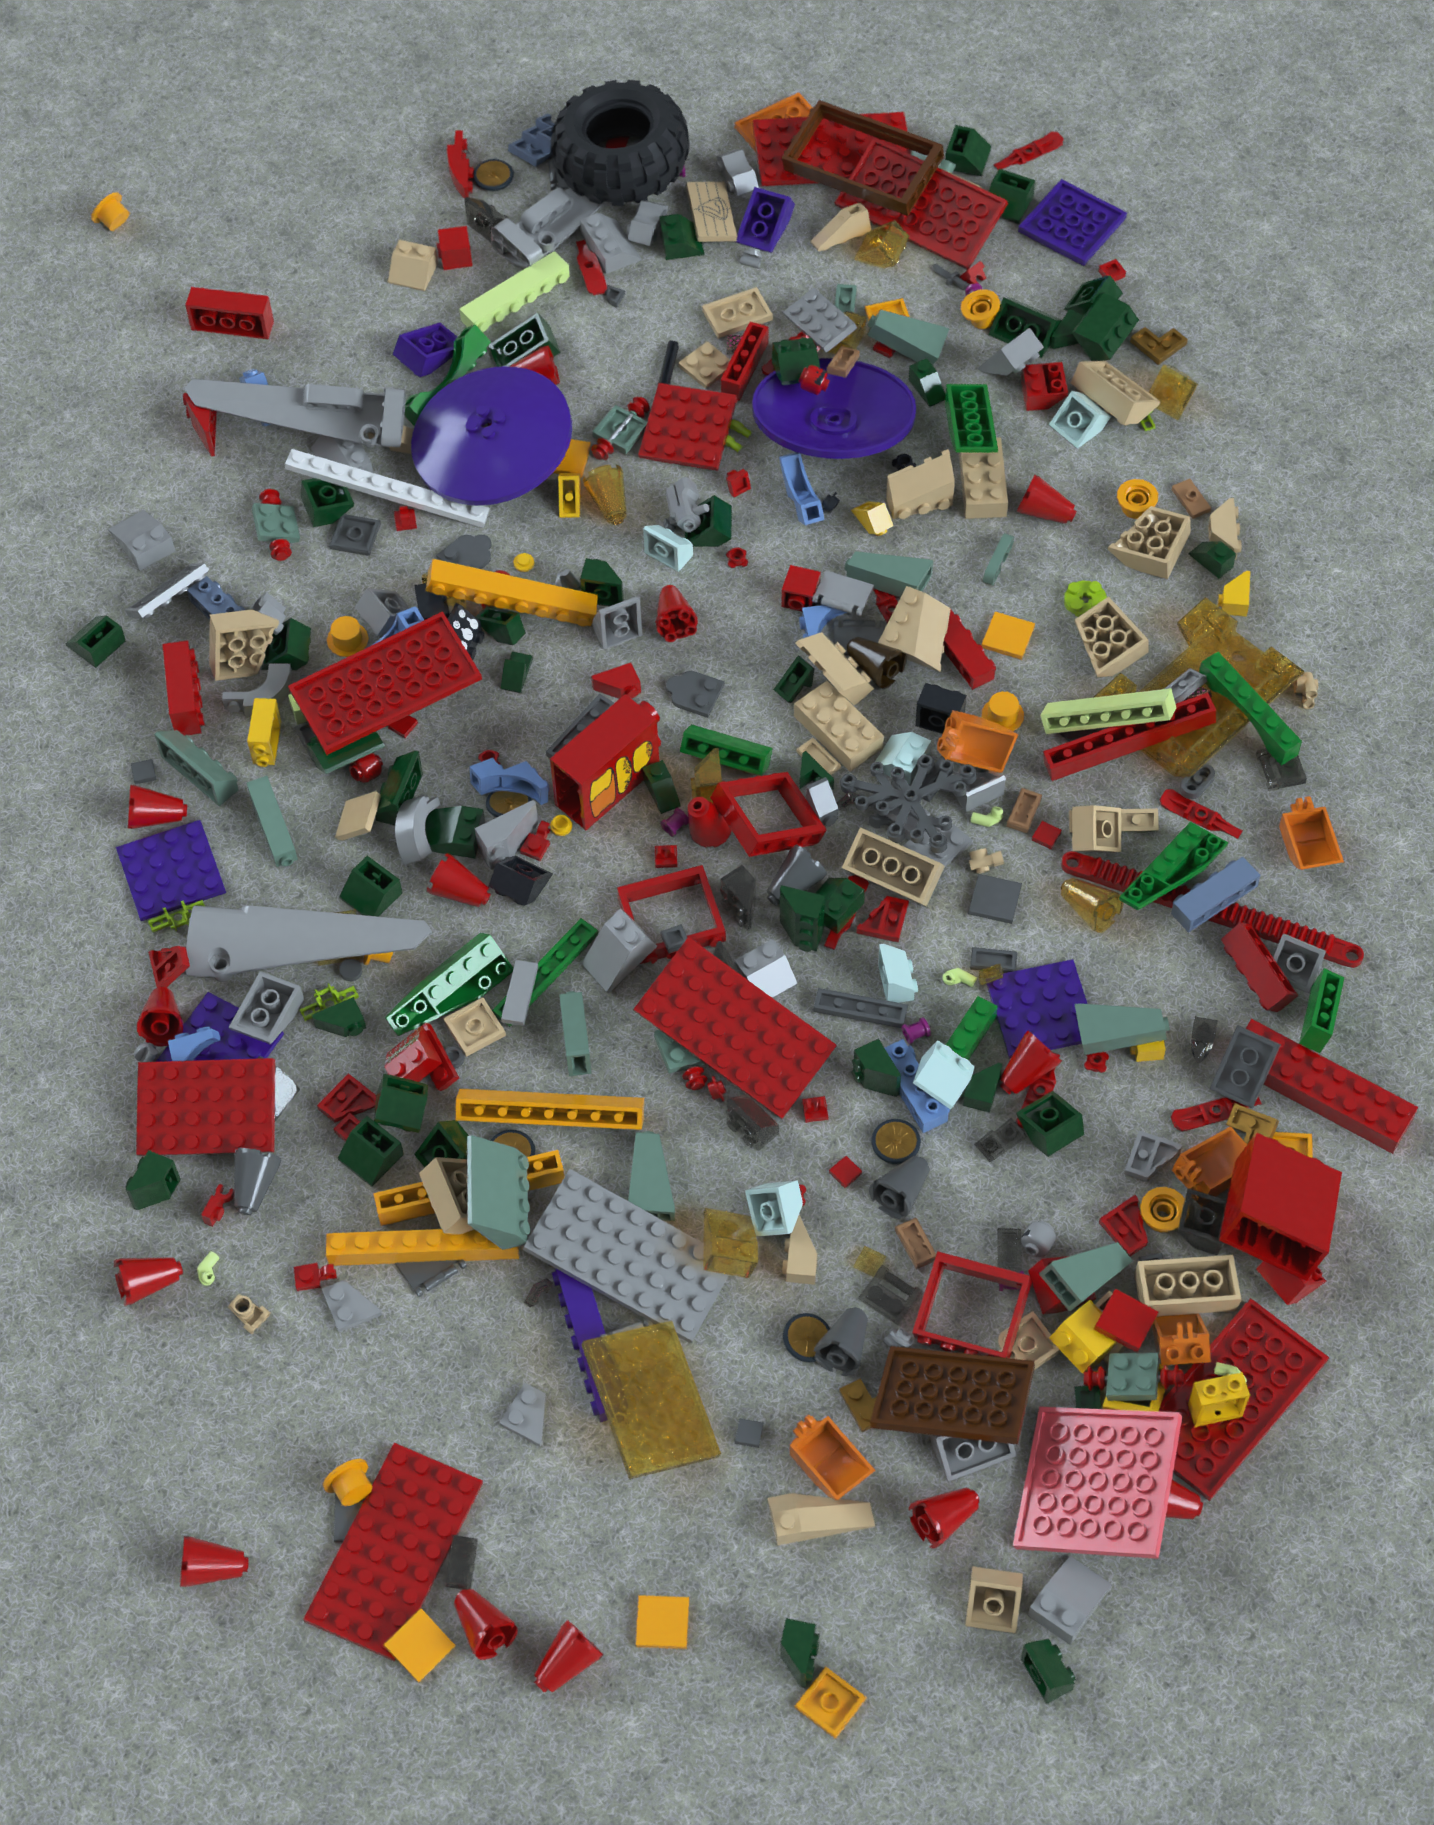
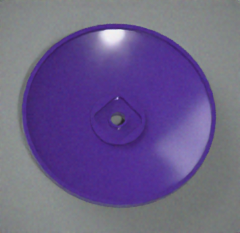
[752,358,916,459]
[411,366,572,506]

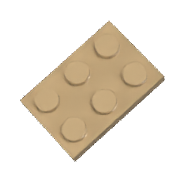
[702,287,773,339]

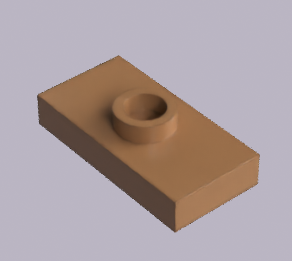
[827,346,860,378]
[1172,479,1211,519]
[1006,788,1042,833]
[895,1218,936,1269]

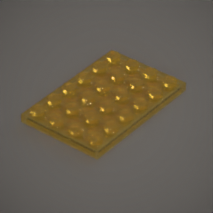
[581,1321,721,1480]

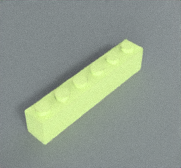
[459,251,570,332]
[1040,688,1176,734]

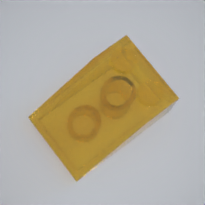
[703,1208,758,1278]

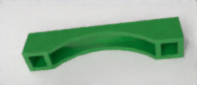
[404,324,491,426]
[1199,652,1302,766]

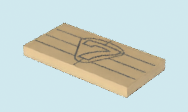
[686,182,737,242]

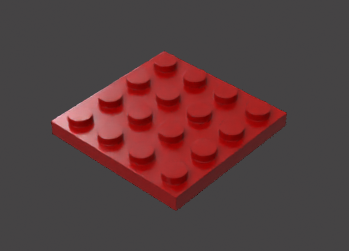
[638,383,738,471]

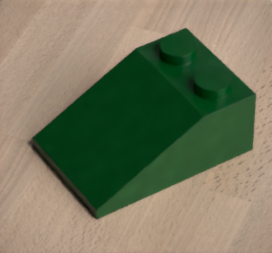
[489,312,561,367]
[425,806,485,859]

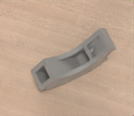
[222,664,293,717]
[395,796,441,864]

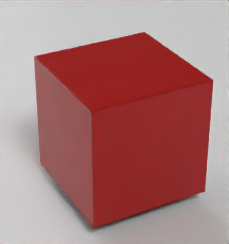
[436,226,472,270]
[782,565,821,612]

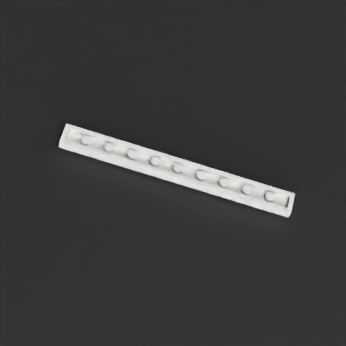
[285,449,490,528]

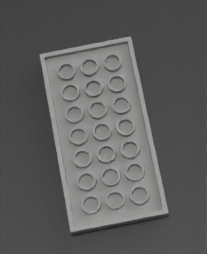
[523,1169,736,1343]

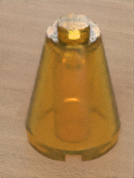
[583,465,627,525]
[1061,878,1124,933]

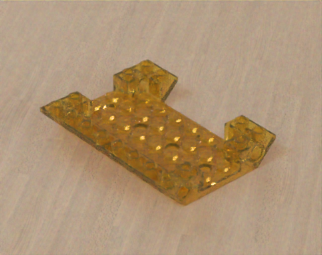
[1093,597,1304,777]

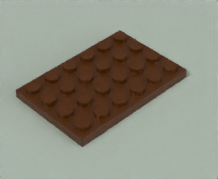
[870,1346,1035,1445]

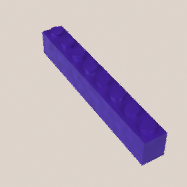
[548,1264,629,1422]

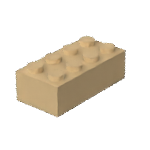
[959,437,1008,519]
[794,680,884,772]
[842,827,945,906]
[1134,1255,1241,1316]

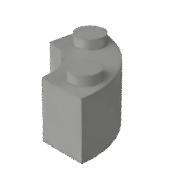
[716,149,759,196]
[627,200,668,245]
[251,592,286,635]

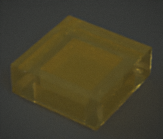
[979,964,1003,985]
[854,1246,886,1278]

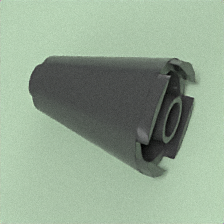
[767,845,827,906]
[234,1148,281,1215]
[869,1156,930,1219]
[814,1307,868,1376]

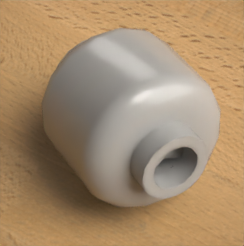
[1021,1221,1056,1257]

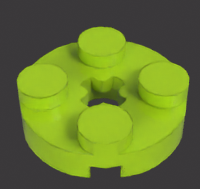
[1064,581,1107,617]

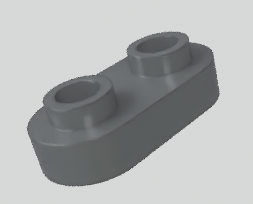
[1180,763,1215,799]

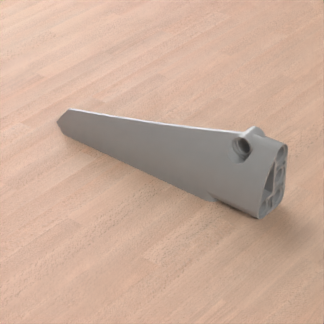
[184,379,406,448]
[186,905,432,982]

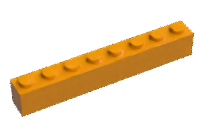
[426,559,598,626]
[456,1089,644,1130]
[373,1150,564,1226]
[326,1229,519,1266]

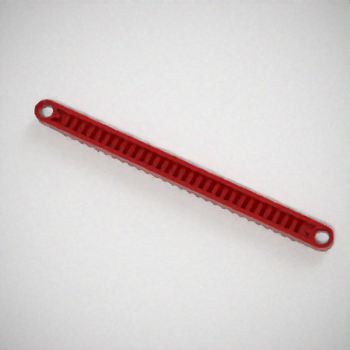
[1061,851,1364,968]

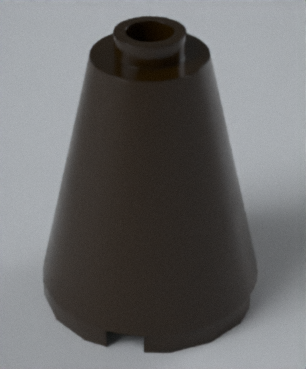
[847,637,907,689]

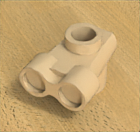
[1294,672,1318,709]
[969,848,1004,874]
[228,1294,271,1335]

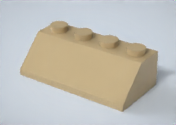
[1071,361,1161,426]

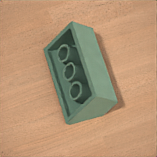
[154,730,239,806]

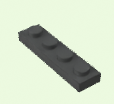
[546,693,614,758]
[814,988,908,1028]

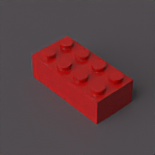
[185,287,274,339]
[162,640,205,735]

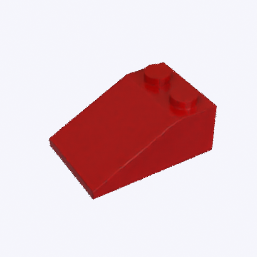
[183,393,217,456]

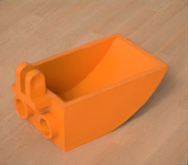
[937,710,1019,773]
[1279,796,1344,870]
[1172,1126,1247,1205]
[1152,1314,1211,1366]
[790,1415,876,1500]

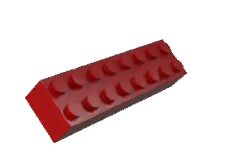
[1246,1018,1418,1154]

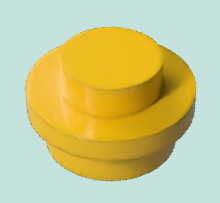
[513,553,534,572]
[550,815,572,836]

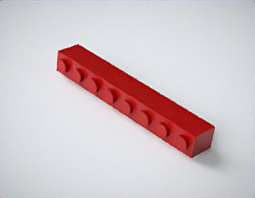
[1043,692,1216,781]

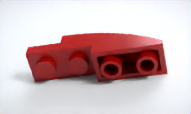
[447,130,474,200]

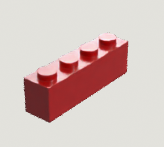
[721,321,769,401]
[943,609,996,690]
[1221,922,1299,1012]

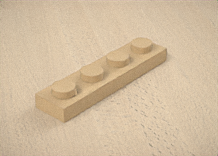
[1069,808,1159,833]

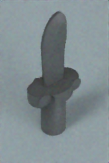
[933,264,968,290]

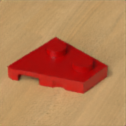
[856,896,909,943]
[148,946,190,988]
[317,1073,376,1123]
[1099,1195,1148,1257]

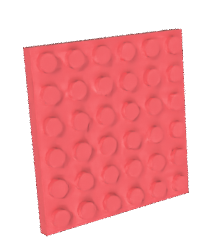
[1013,1407,1182,1559]

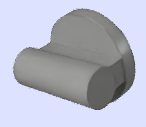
[740,247,763,269]
[556,569,581,589]
[134,1043,158,1062]
[883,1328,912,1348]

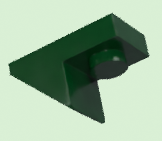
[500,651,533,693]
[773,655,815,703]
[799,751,834,790]

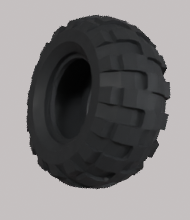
[551,80,690,206]

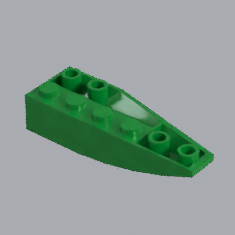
[1119,822,1228,910]
[385,932,514,1036]

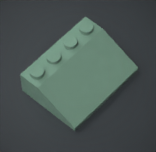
[467,1135,530,1250]

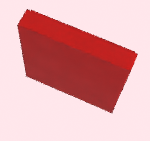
[1094,1289,1159,1352]

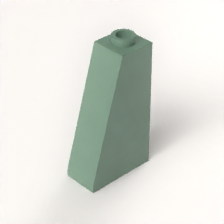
[867,310,949,365]
[844,551,933,597]
[246,776,298,867]
[559,991,592,1076]
[1075,1004,1170,1055]
[628,1131,676,1221]
[1039,1242,1133,1312]

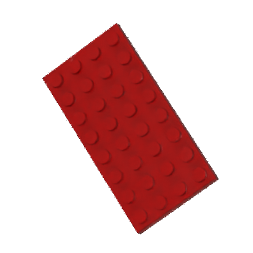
[752,112,911,186]
[834,137,1008,270]
[288,611,482,755]
[633,937,837,1119]
[1159,1298,1329,1501]
[303,1443,483,1662]

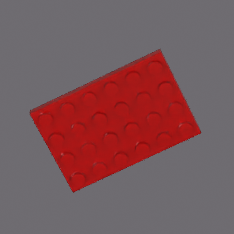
[136,1058,275,1156]

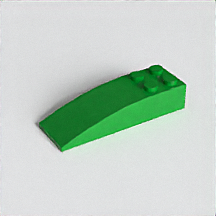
[945,384,998,453]

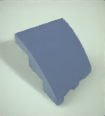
[508,114,554,167]

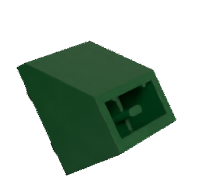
[945,125,992,176]
[989,168,1035,223]
[65,615,126,668]
[339,856,402,917]
[374,1073,428,1133]
[338,1116,404,1187]
[125,1150,181,1210]
[781,1618,820,1688]

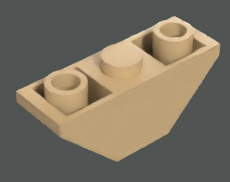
[1208,498,1242,560]

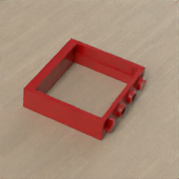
[710,772,827,857]
[617,865,726,964]
[912,1251,1032,1358]

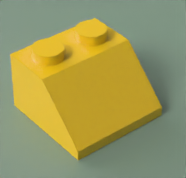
[1049,1300,1118,1374]

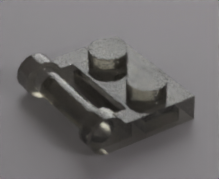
[1255,748,1307,791]
[858,1265,923,1325]

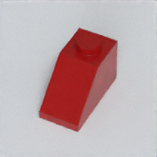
[591,662,641,699]

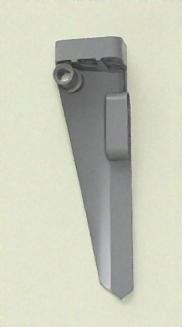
[491,138,643,268]

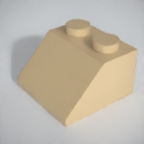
[388,240,438,291]
[1072,805,1121,852]
[965,1566,1023,1633]

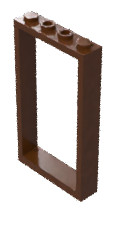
[782,100,944,216]

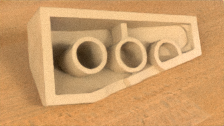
[767,1493,875,1546]

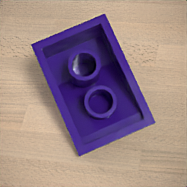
[735,187,795,253]
[393,322,457,377]

